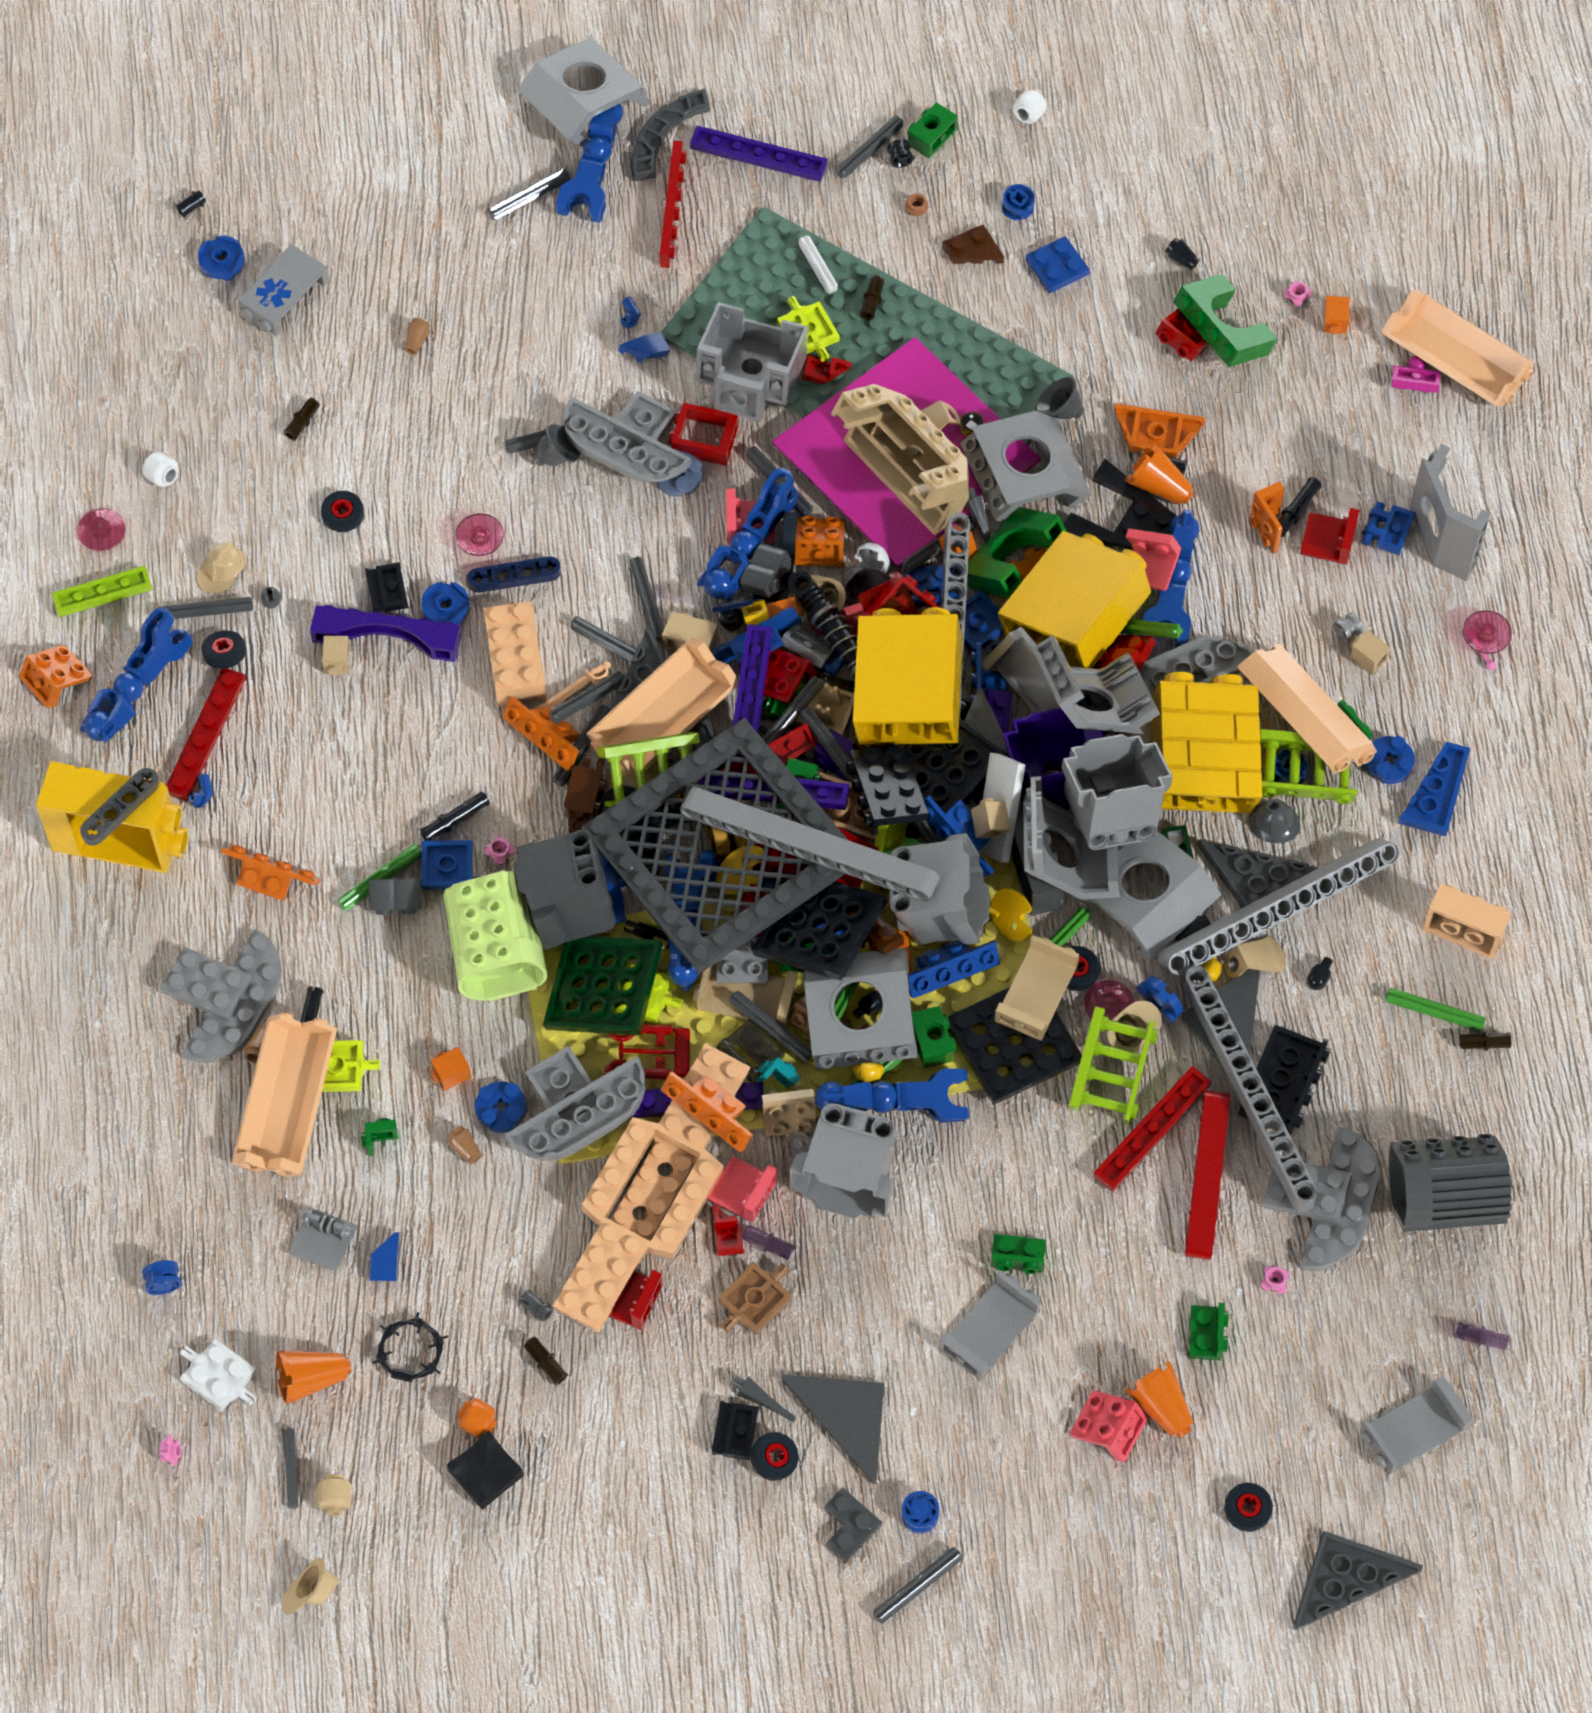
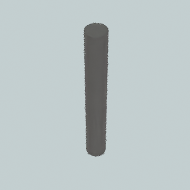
[284,1428,299,1509]

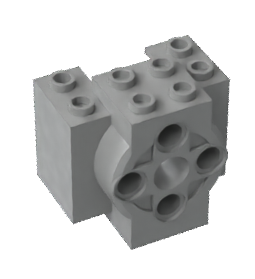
[695,302,809,422]

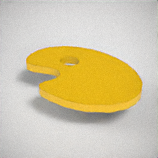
[716,845,764,896]
[991,888,1032,941]

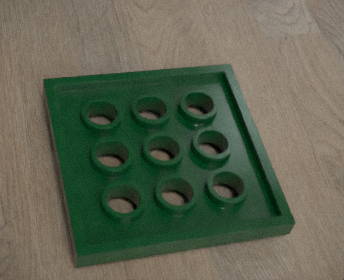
[543,936,663,1036]

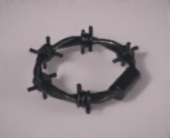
[372,1312,448,1383]

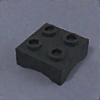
[447,1430,524,1510]

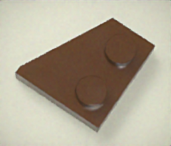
[942,224,1004,264]

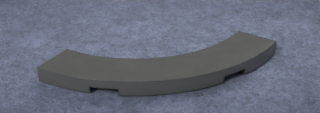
[632,89,710,182]

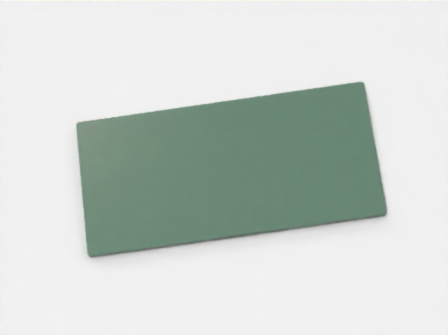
[661,207,1074,444]

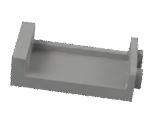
[981,627,1061,713]

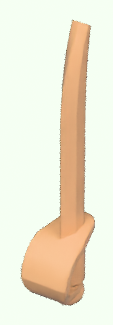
[533,661,612,709]

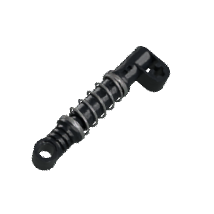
[789,571,858,713]

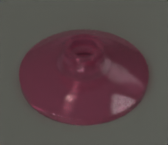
[77,508,126,551]
[456,513,504,556]
[1463,610,1512,654]
[1084,980,1135,1020]

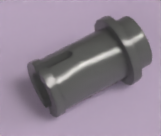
[519,1290,553,1322]

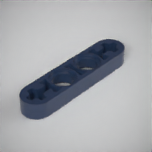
[467,556,561,593]

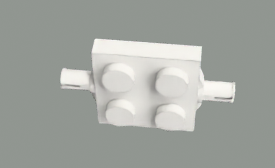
[180,1339,257,1411]

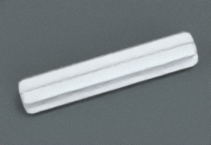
[799,235,838,294]

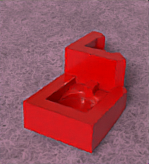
[802,355,852,384]
[713,1205,744,1256]

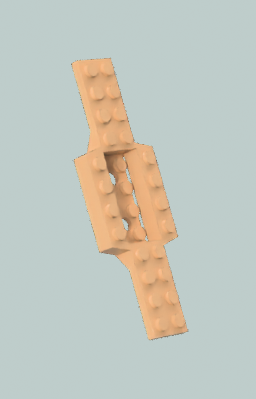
[553,1043,751,1333]

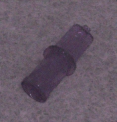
[742,1226,795,1260]
[1455,1322,1509,1350]

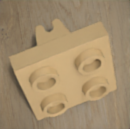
[796,683,854,736]
[762,1086,816,1137]

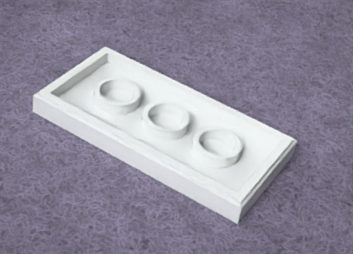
[979,753,1025,863]

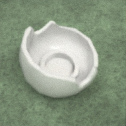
[854,542,890,574]

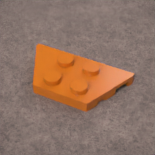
[1114,403,1205,458]

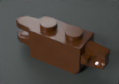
[564,754,607,833]

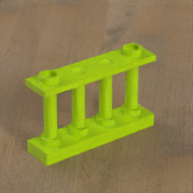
[1260,729,1358,804]
[597,732,700,807]
[1069,1006,1159,1124]

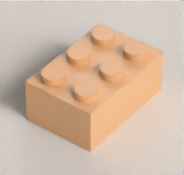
[1423,883,1512,959]

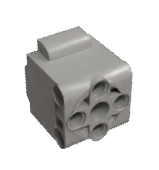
[1062,734,1173,850]
[890,833,989,945]
[790,1103,897,1219]

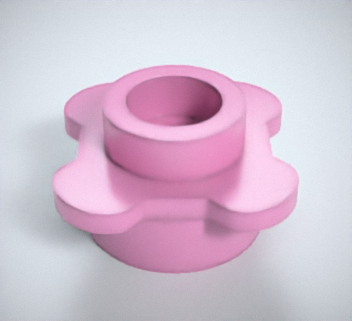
[1284,282,1312,306]
[485,837,515,865]
[1261,1266,1289,1294]
[159,1435,182,1466]

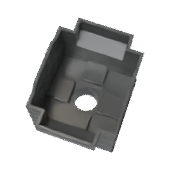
[514,830,616,950]

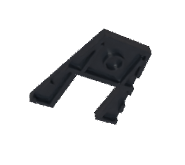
[1063,459,1177,550]

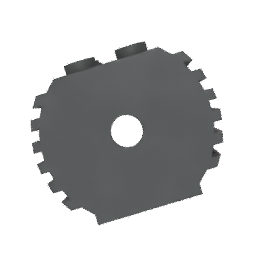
[1388,1134,1512,1232]

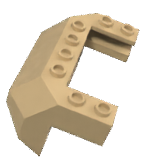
[831,384,969,535]

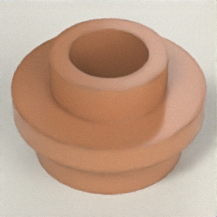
[905,194,928,216]

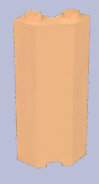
[1381,290,1535,407]
[586,637,739,780]
[1237,644,1377,774]
[231,1012,337,1177]

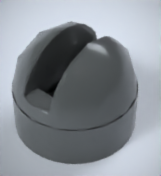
[261,587,281,608]

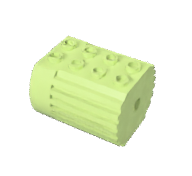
[443,870,547,1002]

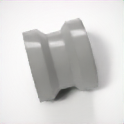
[1333,612,1363,643]

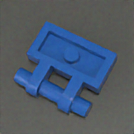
[1361,502,1416,555]
[905,565,958,607]

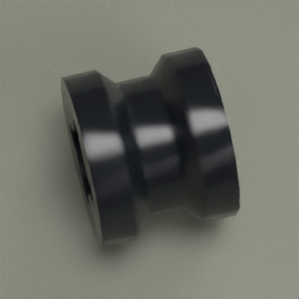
[887,139,913,168]

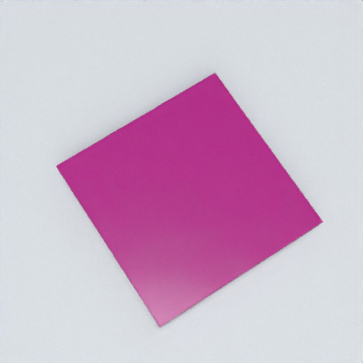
[772,337,1041,568]

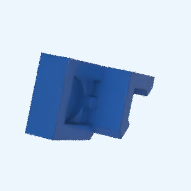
[618,332,670,363]
[370,1232,400,1281]

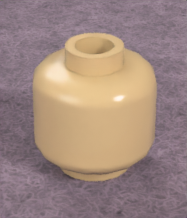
[316,1474,351,1516]

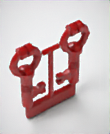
[604,1024,690,1079]

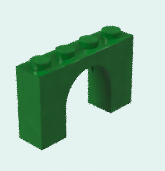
[1173,274,1278,367]
[967,507,1067,598]

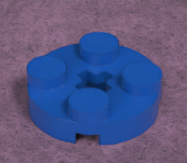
[198,236,245,281]
[421,582,470,625]
[1365,736,1415,784]
[1136,976,1183,1024]
[475,1081,527,1133]

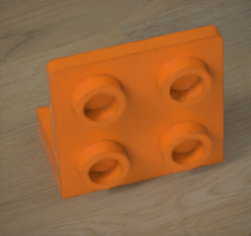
[1249,481,1285,553]
[795,516,845,567]
[18,645,93,709]

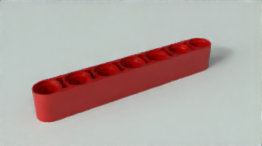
[1185,1090,1230,1260]

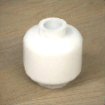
[1013,90,1046,124]
[142,452,178,487]

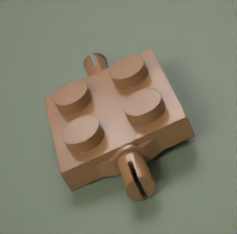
[718,1262,792,1335]

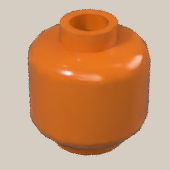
[456,1398,498,1438]

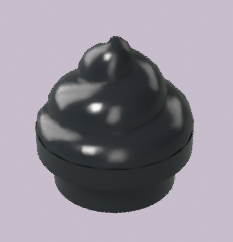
[719,607,744,631]

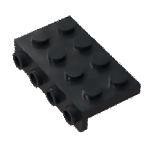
[846,744,928,836]
[1238,1025,1331,1136]

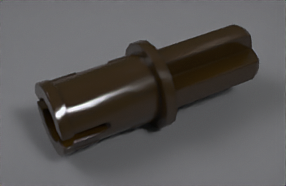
[860,275,885,320]
[283,397,320,441]
[1459,1031,1512,1051]
[524,1337,568,1386]

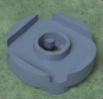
[657,449,702,497]

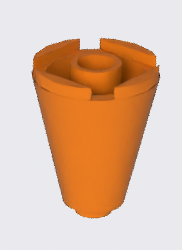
[1125,443,1193,505]
[275,1350,351,1404]
[1125,1361,1194,1438]

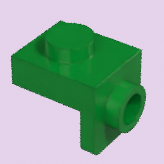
[361,1118,399,1156]

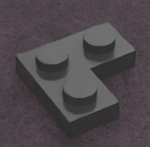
[824,1487,883,1563]

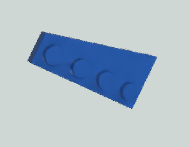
[1398,742,1470,836]

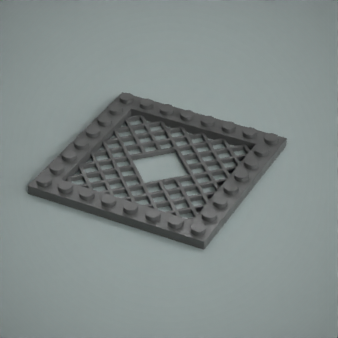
[581,718,848,975]

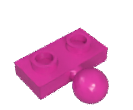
[1391,356,1440,393]

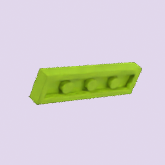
[52,565,153,618]

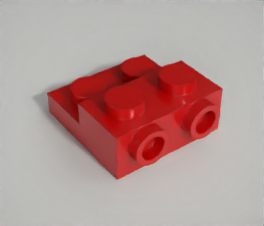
[1155,308,1209,362]
[1092,635,1156,672]

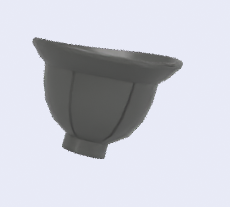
[1036,376,1084,419]
[533,424,581,466]
[841,565,887,606]
[1248,799,1301,843]

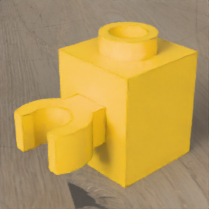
[741,600,770,629]

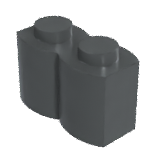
[740,543,791,599]
[369,878,422,915]

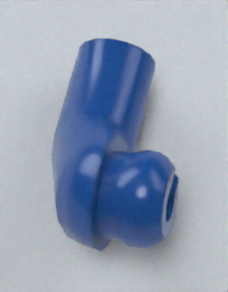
[620,297,641,328]
[823,651,845,677]
[189,774,213,808]

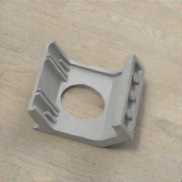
[517,37,651,146]
[960,410,1091,522]
[1409,444,1491,581]
[1032,635,1160,734]
[1023,776,1120,900]
[1074,831,1222,958]
[804,947,918,1070]

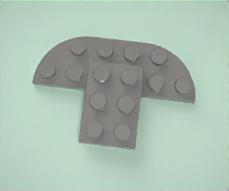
[564,391,692,482]
[1139,636,1253,695]
[160,929,282,1063]
[504,1046,646,1160]
[1262,1127,1380,1270]

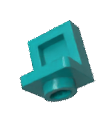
[756,1057,801,1088]

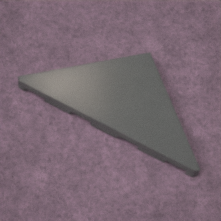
[608,626,665,713]
[933,688,1008,799]
[1197,839,1318,908]
[1181,969,1260,1088]
[782,1375,884,1484]
[1292,1531,1423,1630]

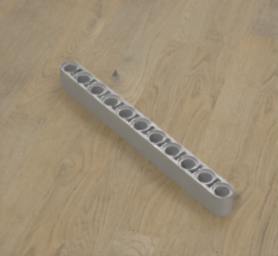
[933,512,970,767]
[680,787,940,902]
[1157,838,1400,975]
[1184,966,1317,1213]

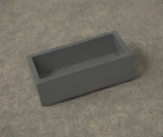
[1011,803,1064,916]

